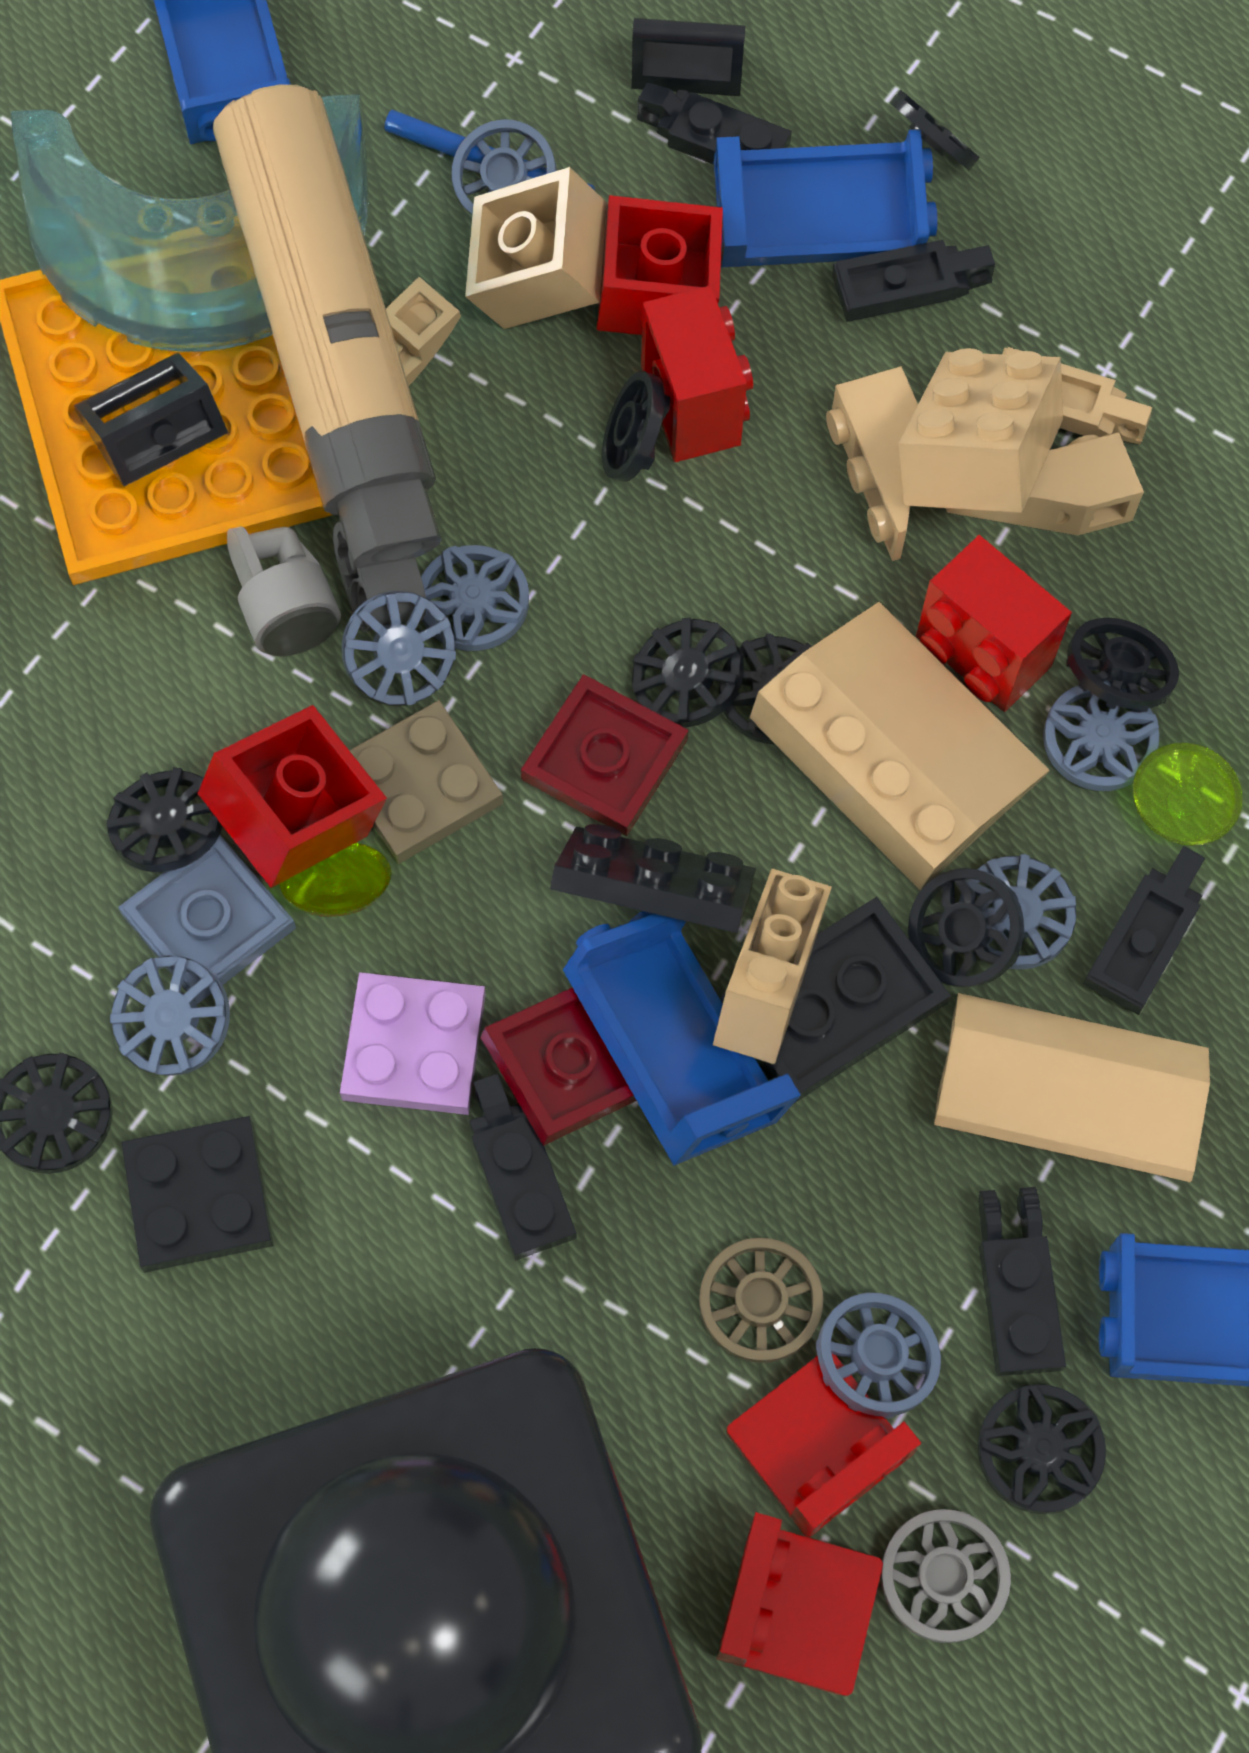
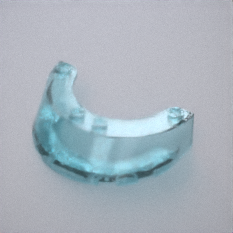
[11,94,369,352]

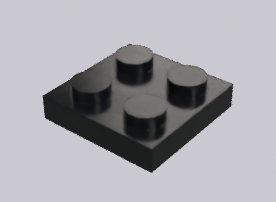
[121,1116,274,1273]

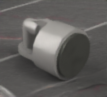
[227,526,341,656]

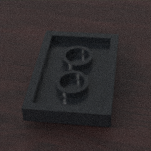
[550,824,756,933]
[721,896,951,1103]

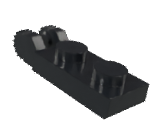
[978,1187,1066,1376]

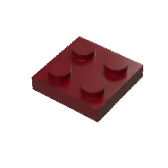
[521,674,689,837]
[481,987,637,1146]

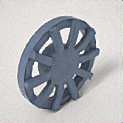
[452,119,557,215]
[342,591,456,705]
[959,854,1076,970]
[110,956,230,1076]
[816,1293,941,1419]

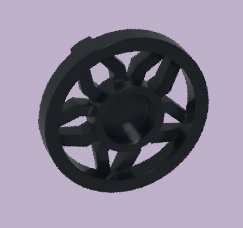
[602,371,671,482]
[908,868,1024,987]
[978,1384,1106,1514]

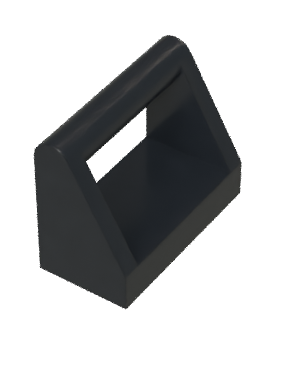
[631,18,746,96]
[74,353,228,486]

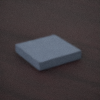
[118,835,296,1004]

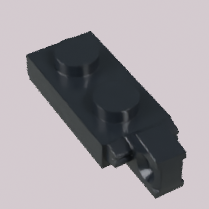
[637,83,792,165]
[832,239,995,322]
[1083,846,1205,1015]
[469,1074,577,1261]

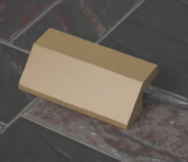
[934,993,1210,1182]

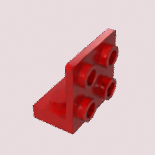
[726,1354,922,1538]
[716,1512,883,1697]

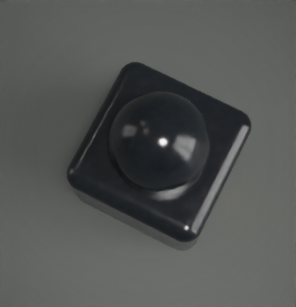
[150,1348,702,1753]

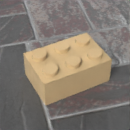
[898,348,1063,513]

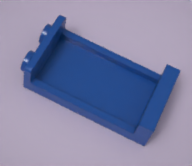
[154,0,291,144]
[714,129,937,268]
[563,911,801,1166]
[1099,1233,1249,1386]

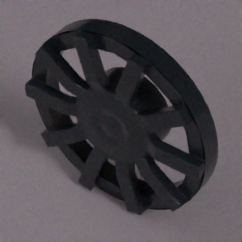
[889,89,980,171]
[632,617,744,727]
[1066,618,1179,713]
[106,767,223,872]
[0,1052,113,1174]

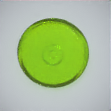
[1133,743,1243,846]
[279,843,392,917]

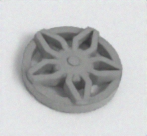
[881,1509,1011,1643]

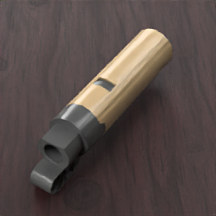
[213,85,441,632]

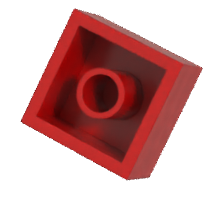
[596,195,723,335]
[641,285,753,463]
[916,535,1072,713]
[197,705,387,888]

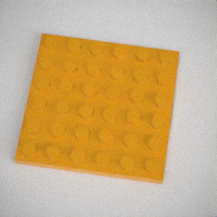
[0,219,332,585]

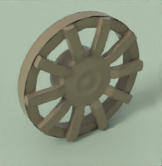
[699,1238,823,1363]

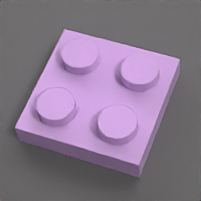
[340,972,486,1115]

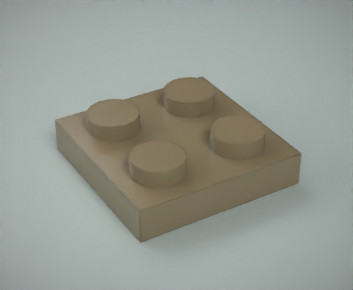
[349,700,503,864]

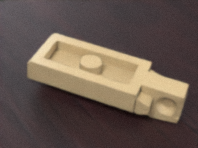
[1002,347,1152,445]

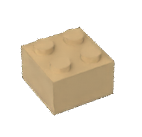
[465,167,607,329]

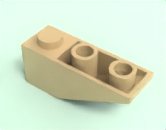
[826,366,918,561]
[946,432,1144,535]
[713,869,832,1064]

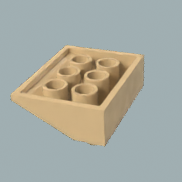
[749,602,1050,891]

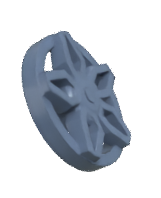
[421,545,529,651]
[1043,680,1159,791]

